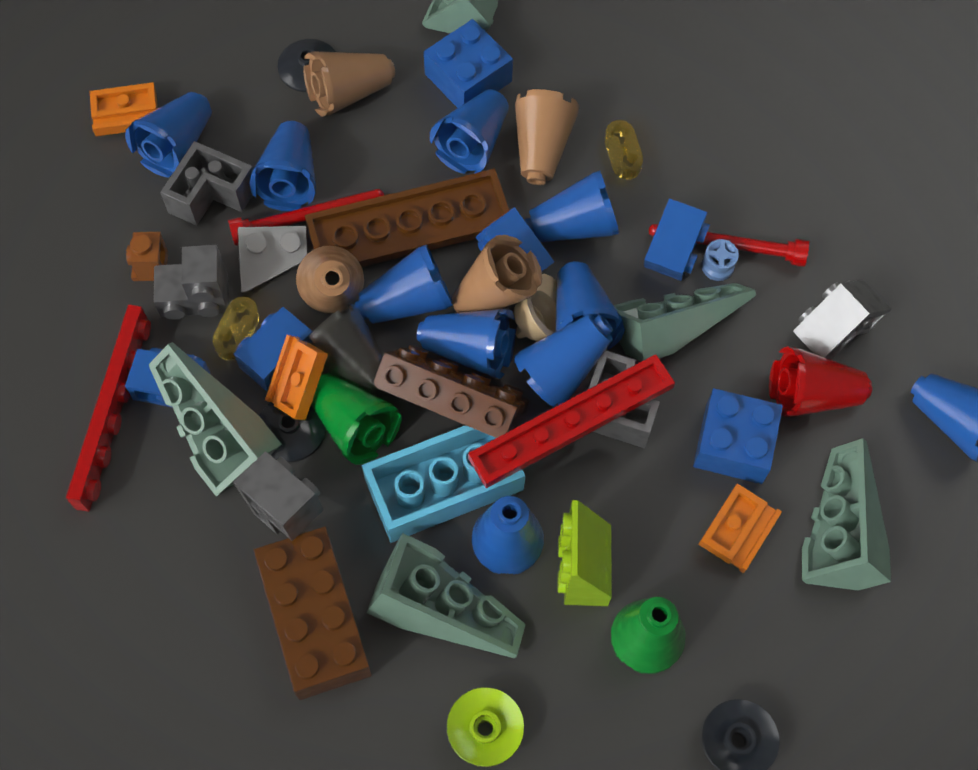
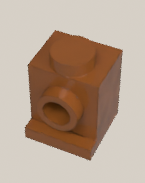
[126,232,169,281]

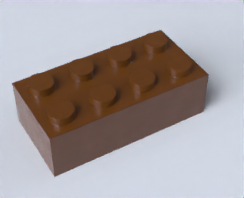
[253,526,372,700]

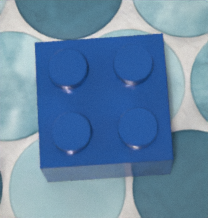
[424,19,513,108]
[693,388,783,484]

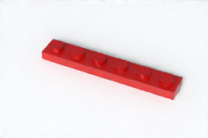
[66,304,151,512]
[468,354,675,488]

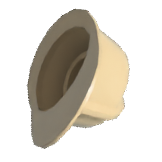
[514,274,562,341]

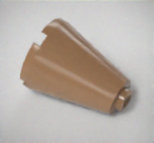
[303,51,395,117]
[515,89,579,185]
[452,235,543,313]
[296,246,364,313]

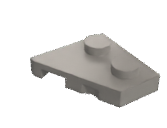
[238,226,307,293]

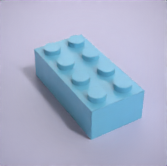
[362,425,525,543]

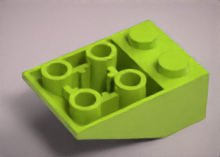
[557,500,612,606]

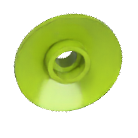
[447,688,524,767]

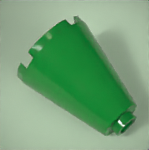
[311,373,402,465]
[611,597,686,674]

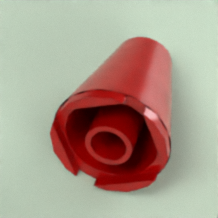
[769,346,872,417]

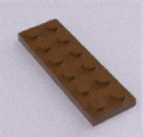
[305,168,509,277]

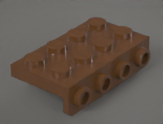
[374,345,531,438]

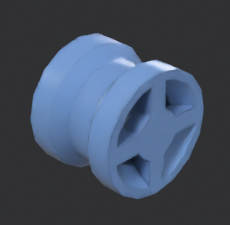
[701,239,739,281]

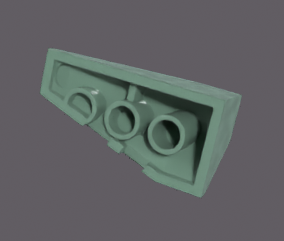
[422,0,498,33]
[614,283,756,362]
[149,342,282,497]
[802,438,891,591]
[366,533,526,658]

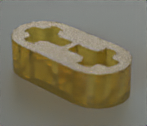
[605,120,643,179]
[212,297,260,360]

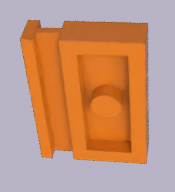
[90,82,158,136]
[265,335,328,420]
[698,483,782,573]

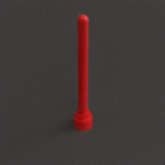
[228,189,384,246]
[649,224,809,267]

